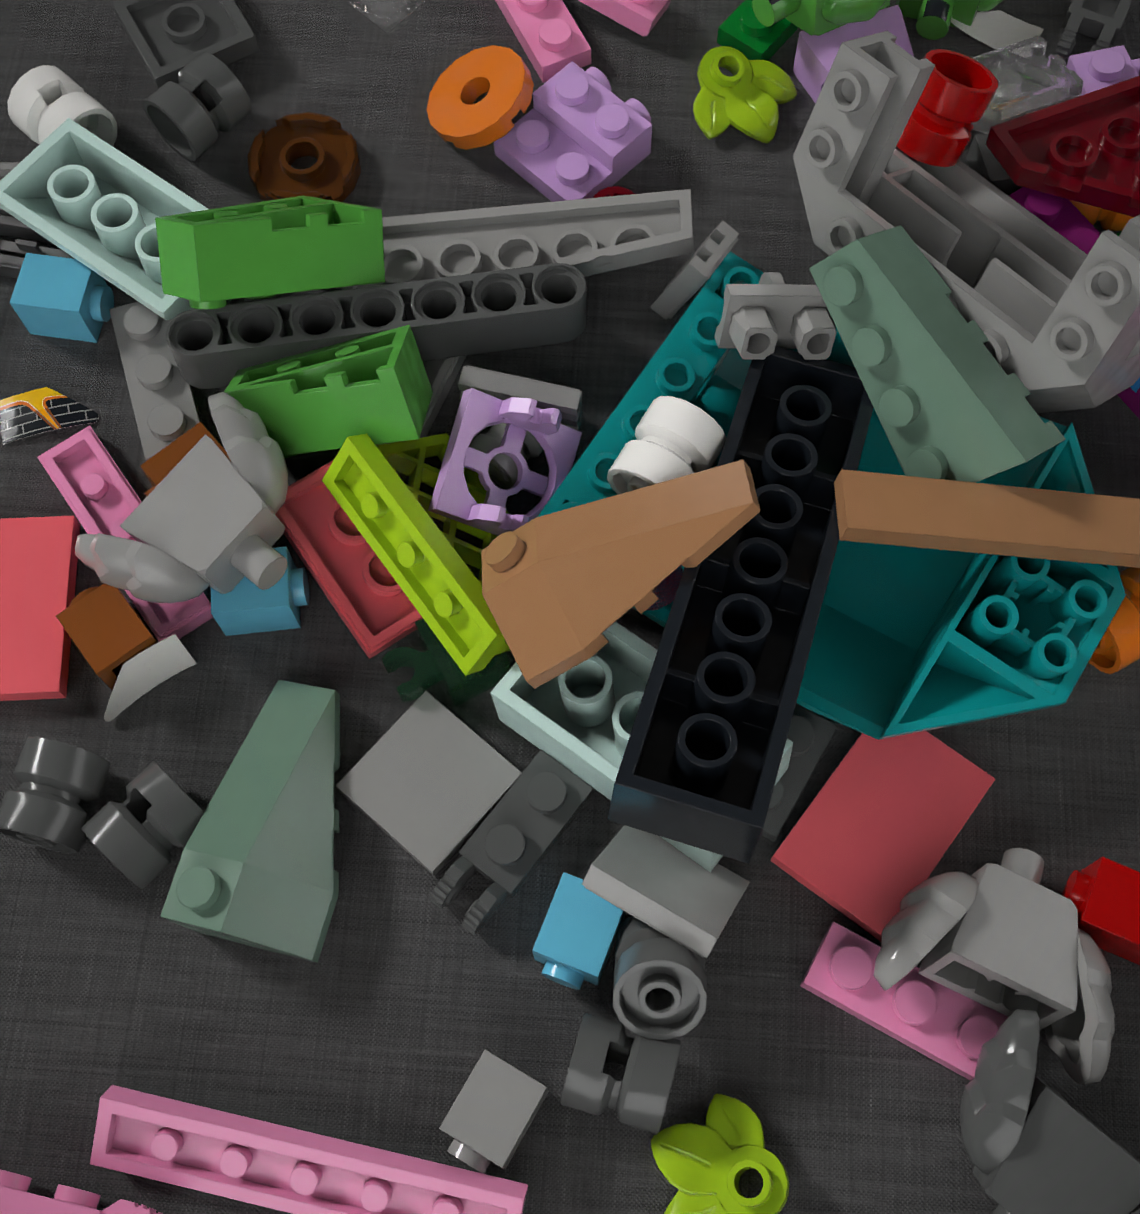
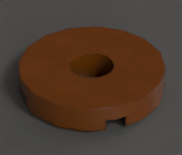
[247,112,361,202]

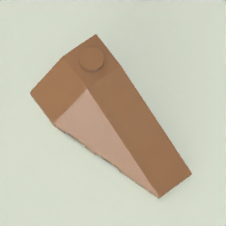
[481,459,760,689]

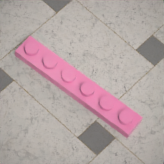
[90,1085,528,1214]

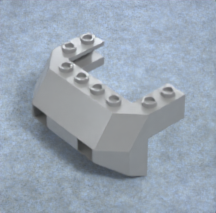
[793,31,1140,413]

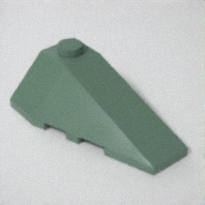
[160,679,340,963]

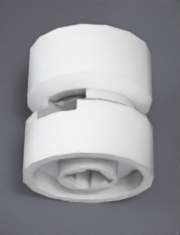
[7,65,117,146]
[607,396,726,494]

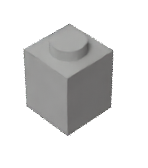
[439,1050,549,1174]

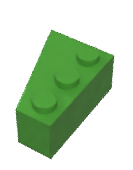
[155,195,385,309]
[224,325,433,458]

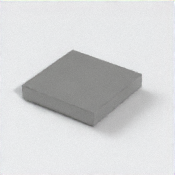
[336,691,522,877]
[582,825,750,958]

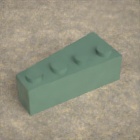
[809,225,1066,483]

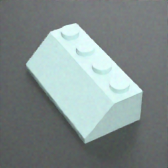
[0,118,232,320]

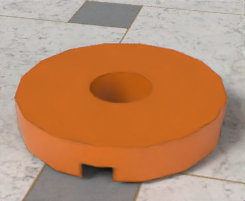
[426,45,534,150]

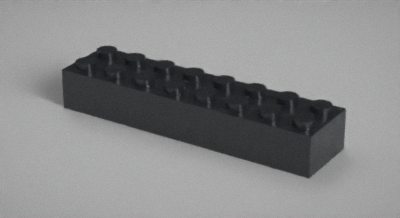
[608,346,874,864]

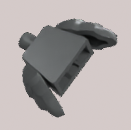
[960,1009,1140,1214]

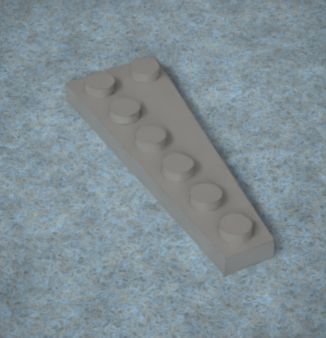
[342,189,694,290]

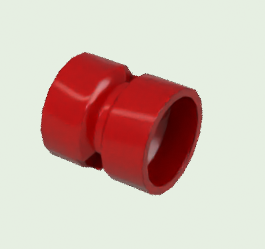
[896,49,998,168]

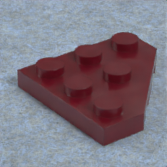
[985,76,1140,217]

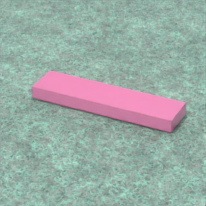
[37,425,213,642]

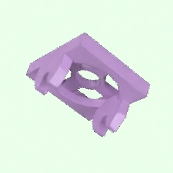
[428,388,582,536]

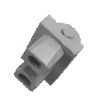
[714,272,837,360]

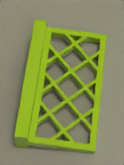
[322,433,510,676]

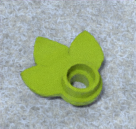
[693,46,797,144]
[651,1094,789,1214]

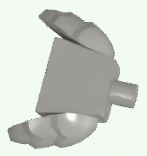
[75,392,288,603]
[873,848,1115,1084]

